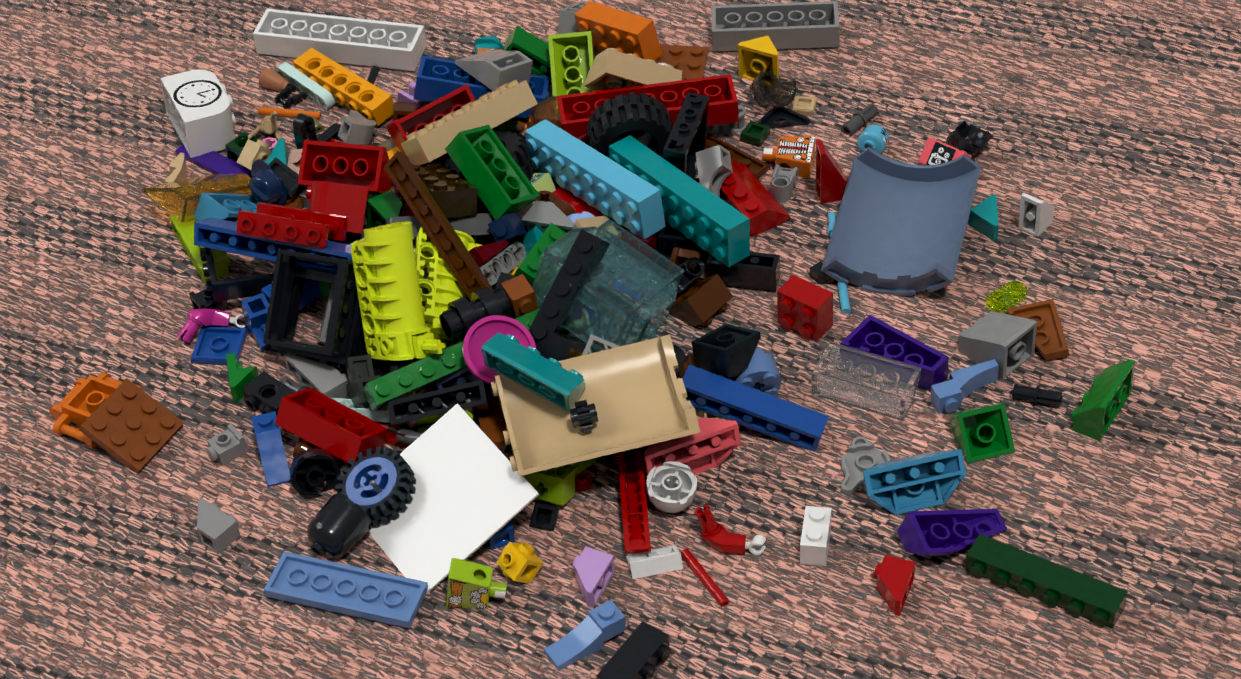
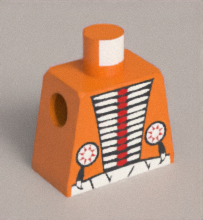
[763,135,815,178]

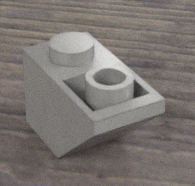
[197,498,240,555]

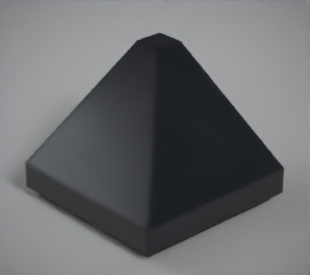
[529,502,560,532]

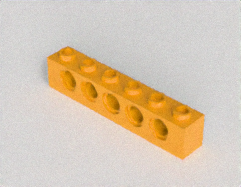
[293,47,394,126]

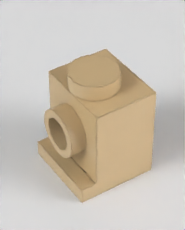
[237,139,272,170]

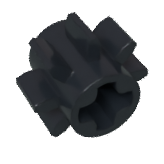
[569,400,599,431]

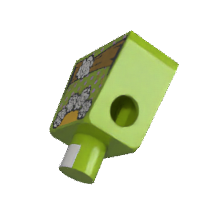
[446,558,507,609]

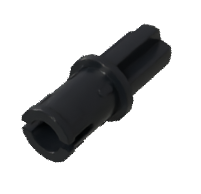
[1012,384,1063,406]

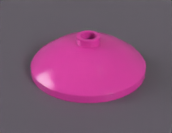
[462,315,536,385]

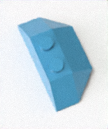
[862,449,967,515]

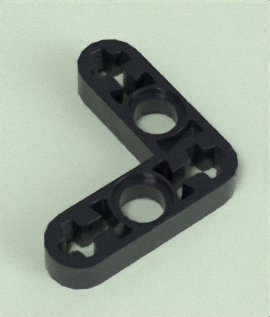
[293,113,343,149]

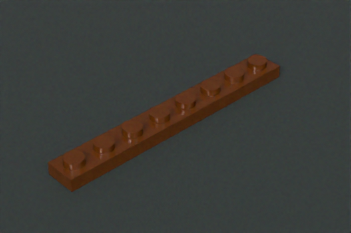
[384,151,494,301]

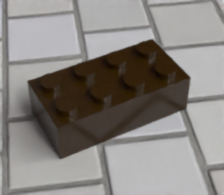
[398,163,477,218]

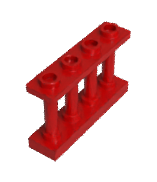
[237,202,348,248]

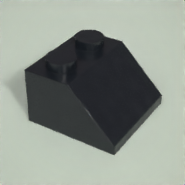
[691,324,761,378]

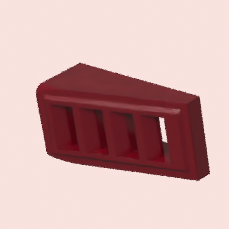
[469,240,509,267]

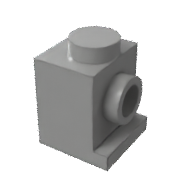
[206,423,247,466]

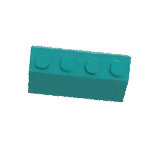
[481,332,586,412]

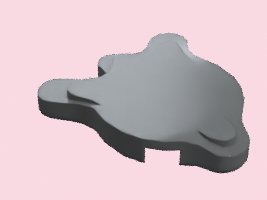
[841,437,891,495]

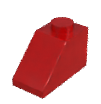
[874,554,916,616]

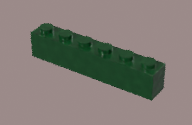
[965,534,1128,629]

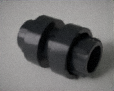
[439,287,513,342]

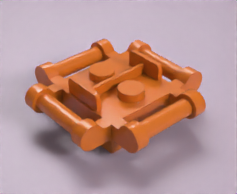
[49,372,144,448]

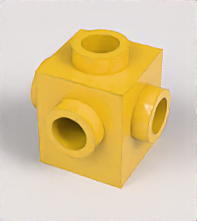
[496,542,544,583]

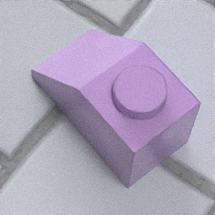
[573,546,615,608]

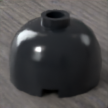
[290,448,341,499]

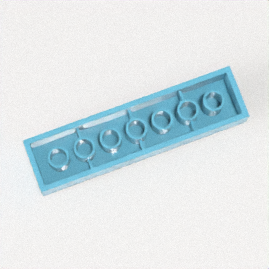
[525,119,666,240]

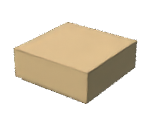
[792,96,817,116]

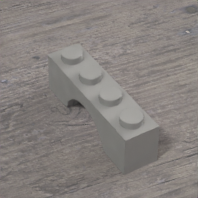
[695,145,733,198]

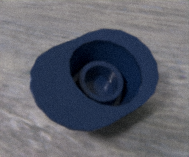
[249,159,288,205]

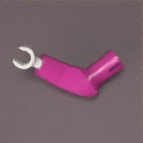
[177,308,246,344]

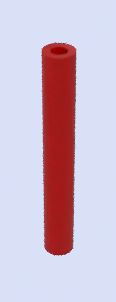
[681,548,730,607]

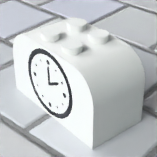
[161,70,236,158]

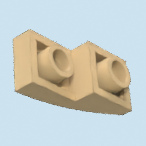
[164,152,188,198]

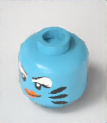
[857,125,889,154]

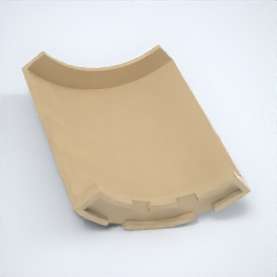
[491,334,701,476]

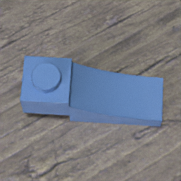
[930,359,999,414]
[544,600,626,671]

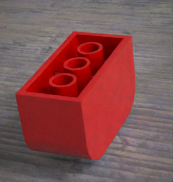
[304,181,369,238]

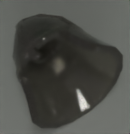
[749,71,796,107]

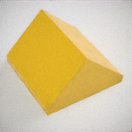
[738,36,779,87]

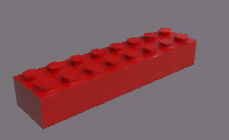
[557,74,739,138]

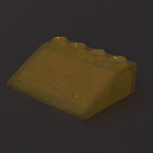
[142,173,252,222]

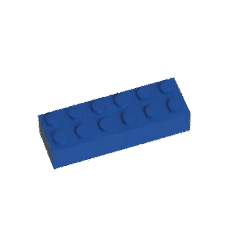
[414,55,549,121]

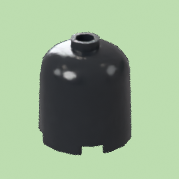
[307,493,372,559]

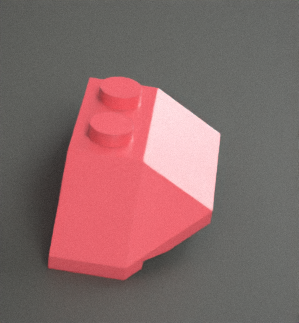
[644,417,741,475]

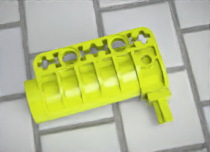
[351,222,445,361]
[414,226,494,350]

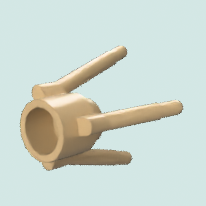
[248,111,282,140]

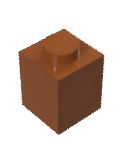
[501,274,538,318]

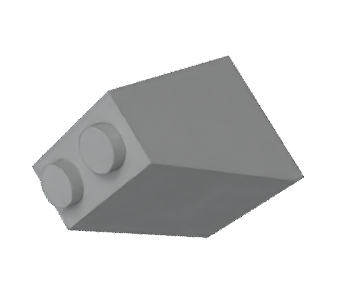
[958,311,1037,380]

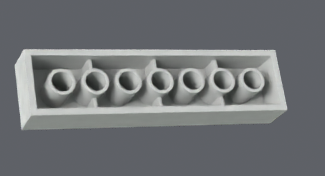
[253,9,427,71]

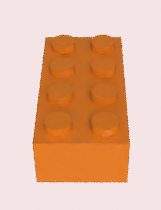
[574,1,662,61]

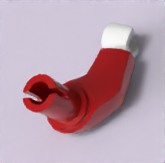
[694,505,766,556]

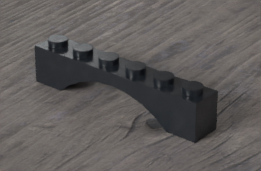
[529,229,610,356]

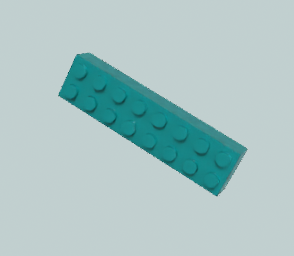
[609,135,750,267]

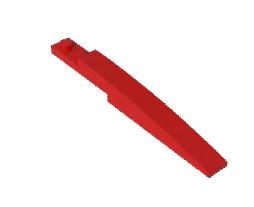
[617,447,651,554]

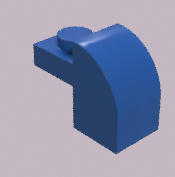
[241,293,271,352]

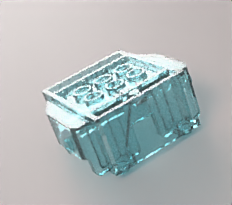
[531,219,685,352]

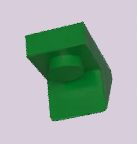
[226,353,259,403]

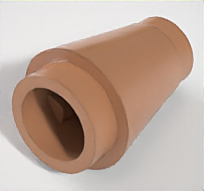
[259,68,291,92]

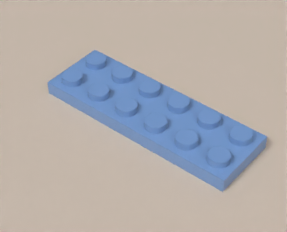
[264,551,428,629]

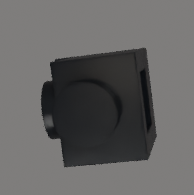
[189,288,228,311]

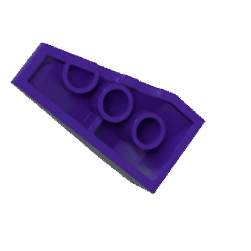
[897,509,1007,556]

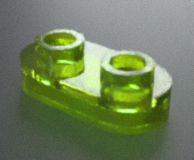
[986,281,1027,313]

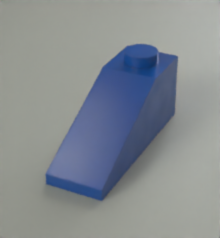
[251,411,291,487]

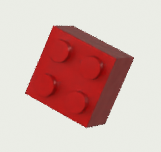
[777,275,833,342]

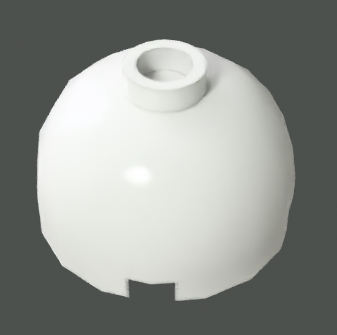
[646,461,697,513]

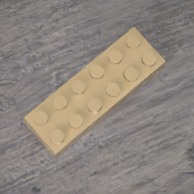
[401,79,538,166]

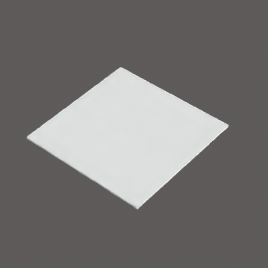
[368,403,539,594]

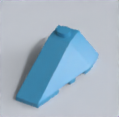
[193,192,272,221]

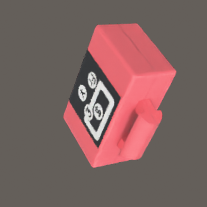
[918,137,972,165]

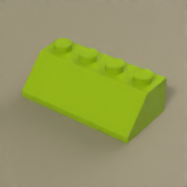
[548,31,597,120]

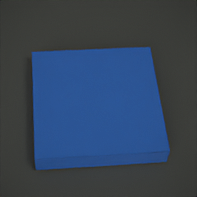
[191,326,248,365]

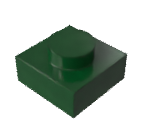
[741,121,770,146]

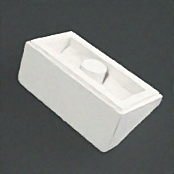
[626,545,683,579]

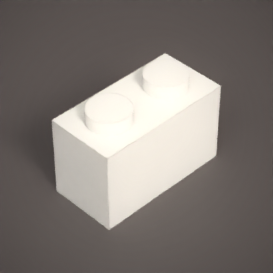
[800,506,831,566]

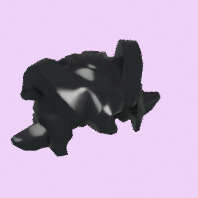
[946,121,993,158]

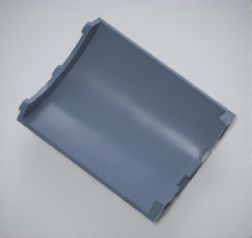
[821,147,981,296]

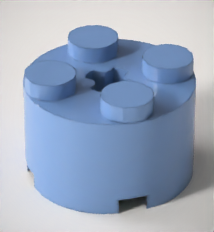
[730,348,781,397]

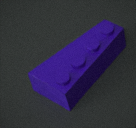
[840,315,948,390]

